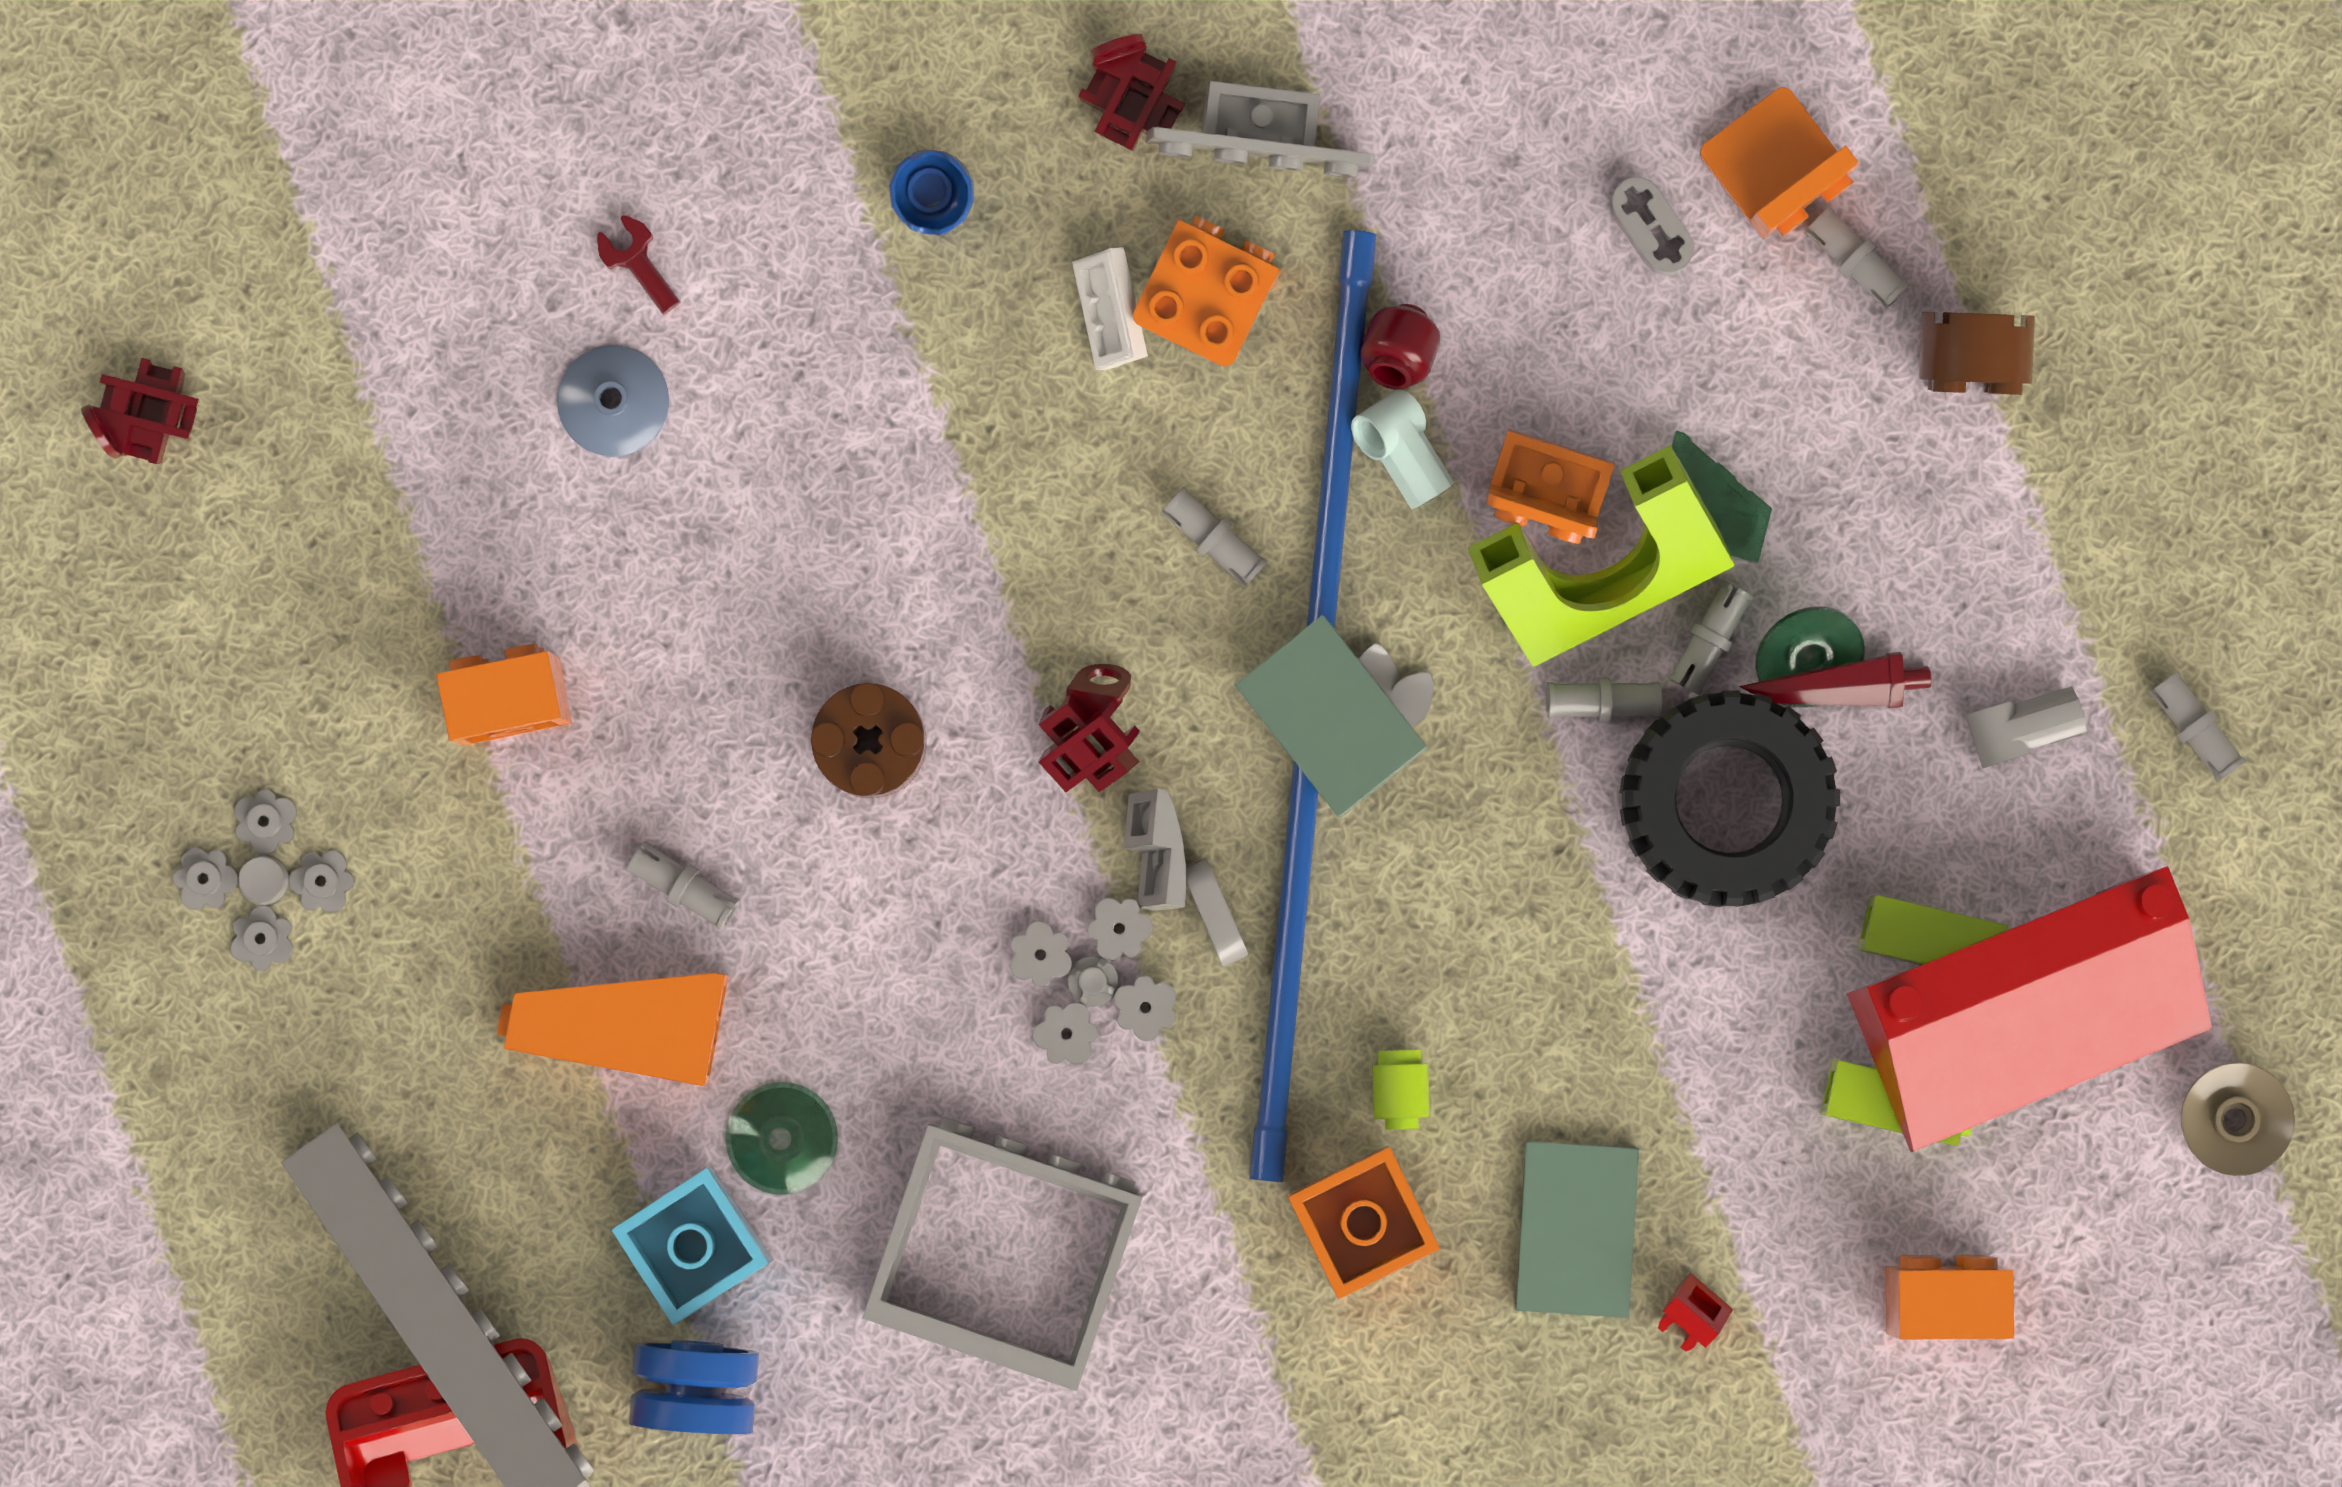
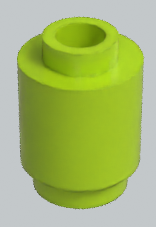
[1372,1050,1430,1130]

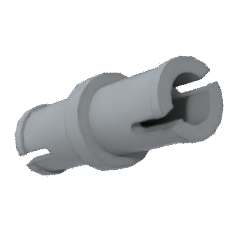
[1805,207,1910,311]
[1160,487,1267,588]
[1668,580,1754,695]
[2149,671,2246,782]
[1546,678,1662,722]
[626,841,741,931]

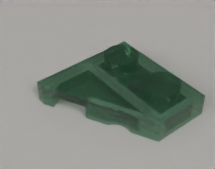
[1671,430,1772,564]

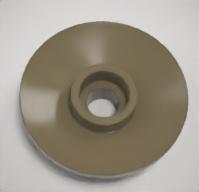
[2181,1063,2295,1176]

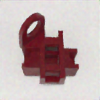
[1078,34,1185,151]
[81,358,200,464]
[1038,664,1141,793]

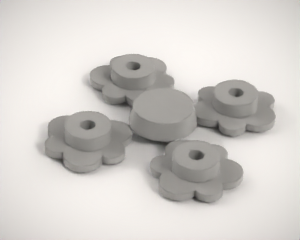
[173,789,355,971]
[1010,898,1176,1064]

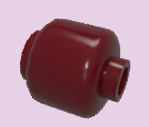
[1361,304,1440,390]

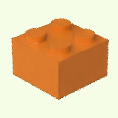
[436,644,573,746]
[1287,1145,1440,1300]
[1885,1255,2014,1340]

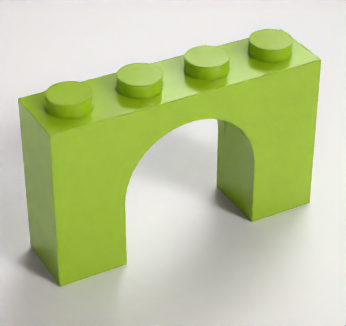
[1468,445,1735,667]
[1820,895,2009,1146]

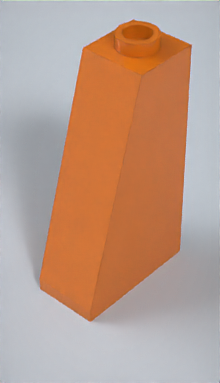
[497,973,729,1086]

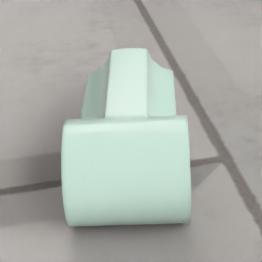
[1351,390,1454,510]

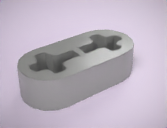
[1611,177,1694,276]
[1186,858,1249,967]

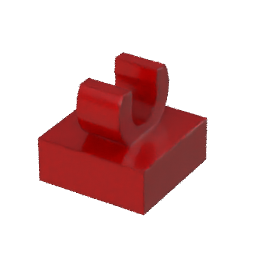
[1658,1273,1733,1351]

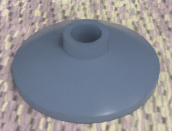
[557,345,669,457]

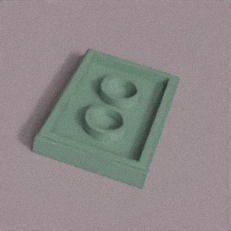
[1235,614,1429,818]
[1515,1141,1639,1318]

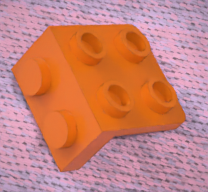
[1700,87,1859,239]
[1133,215,1282,366]
[1486,428,1615,544]

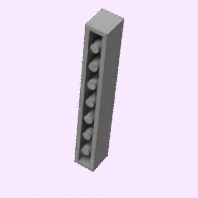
[281,1123,594,1487]

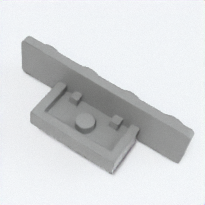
[1145,81,1374,178]

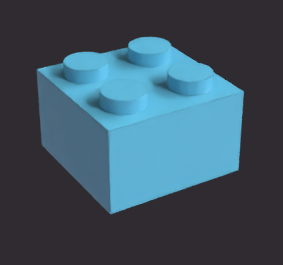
[611,1166,773,1325]

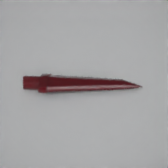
[1739,652,1932,708]

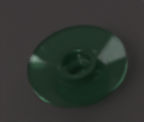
[1755,606,1865,708]
[726,1082,838,1195]

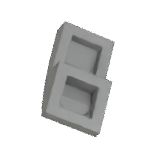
[1123,789,1186,911]

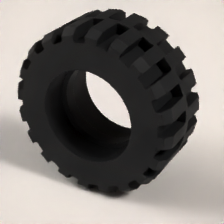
[1619,690,1840,907]

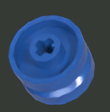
[629,1340,759,1434]

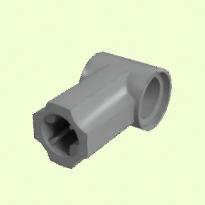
[1966,686,2087,769]

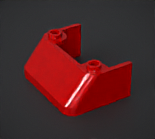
[325,1338,578,1487]

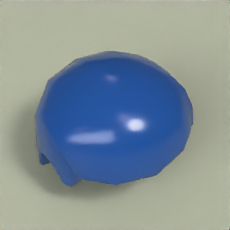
[889,150,974,236]

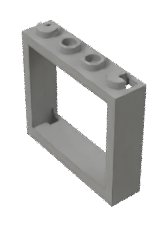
[862,1117,1143,1391]

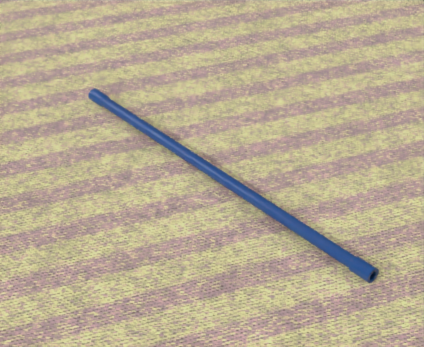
[1249,230,1377,1182]

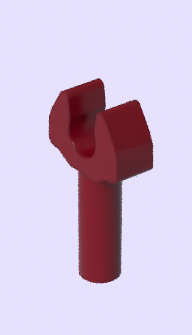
[597,215,681,315]

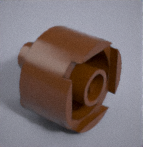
[1919,312,2035,395]
[810,683,927,798]

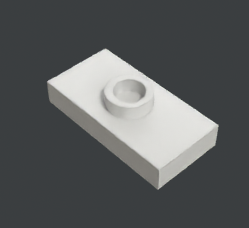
[1072,247,1148,371]

